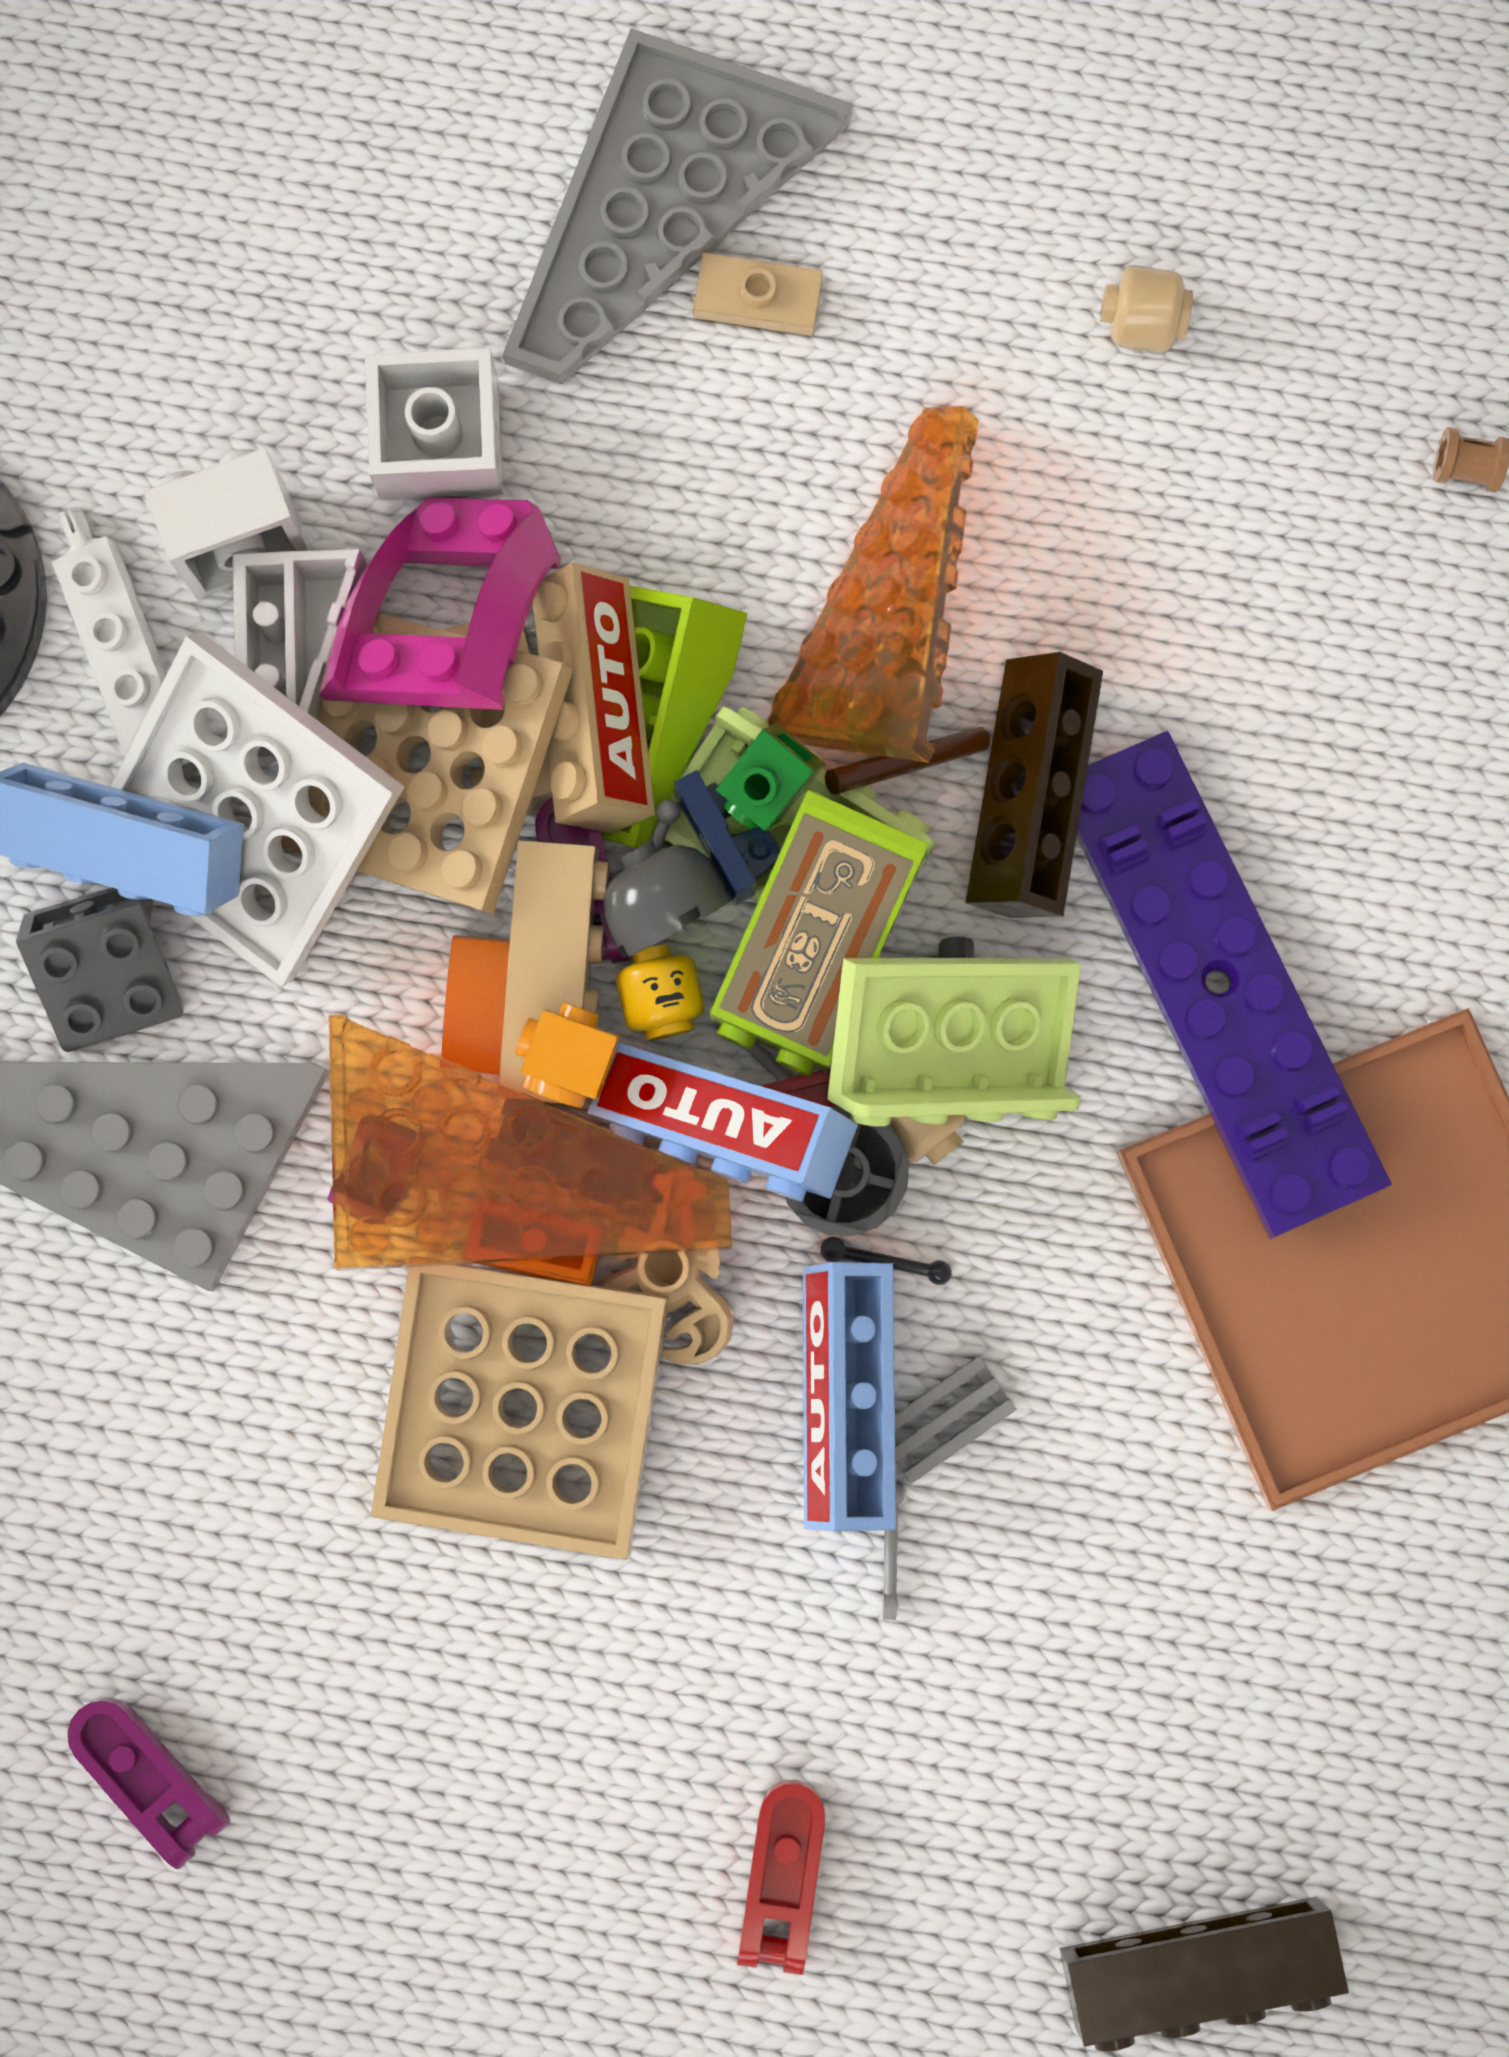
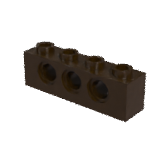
[965,652,1103,918]

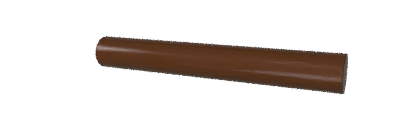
[825,727,990,795]

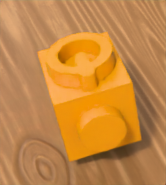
[515,1002,622,1108]

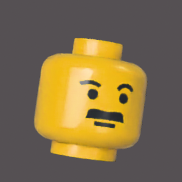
[616,944,705,1041]

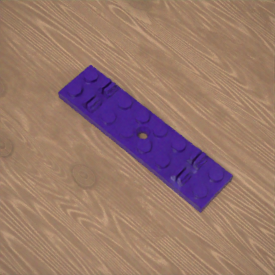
[1077,731,1392,1240]

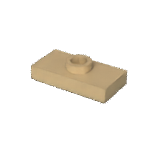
[693,252,823,336]

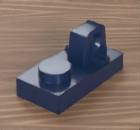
[674,770,780,906]

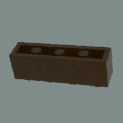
[1059,1896,1349,2052]

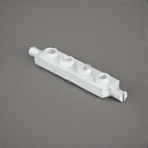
[52,507,198,780]

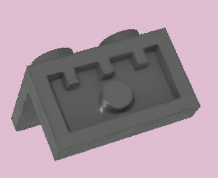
[16,887,184,1052]

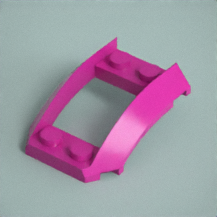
[319,497,561,710]

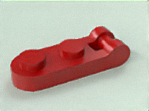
[737,1780,825,1975]

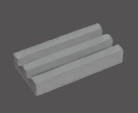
[895,1356,1017,1484]

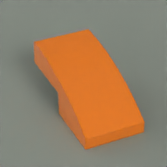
[441,935,510,1074]

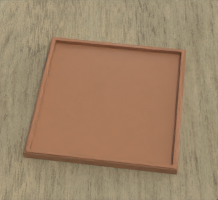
[1116,1008,1509,1511]

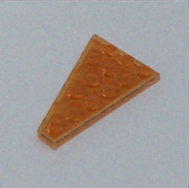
[766,406,979,763]
[329,1015,732,1271]

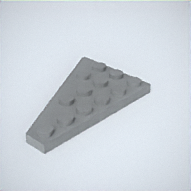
[503,28,853,384]
[0,1062,330,1292]

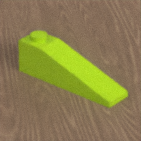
[601,586,748,848]

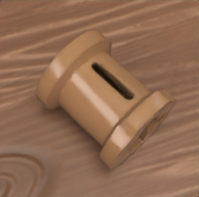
[1433,427,1509,493]

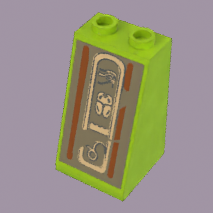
[710,790,929,1077]

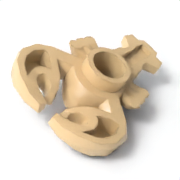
[595,1169,735,1365]

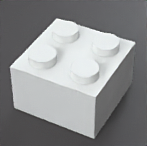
[365,348,503,500]
[144,448,311,600]

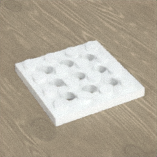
[110,631,405,987]

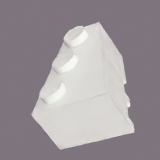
[233,549,368,758]

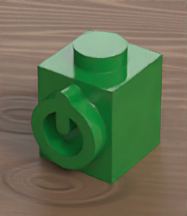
[715,723,826,831]

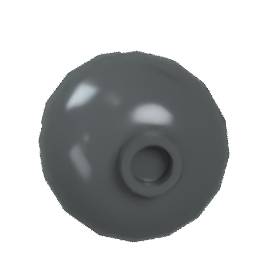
[603,840,735,958]
[785,1106,909,1236]

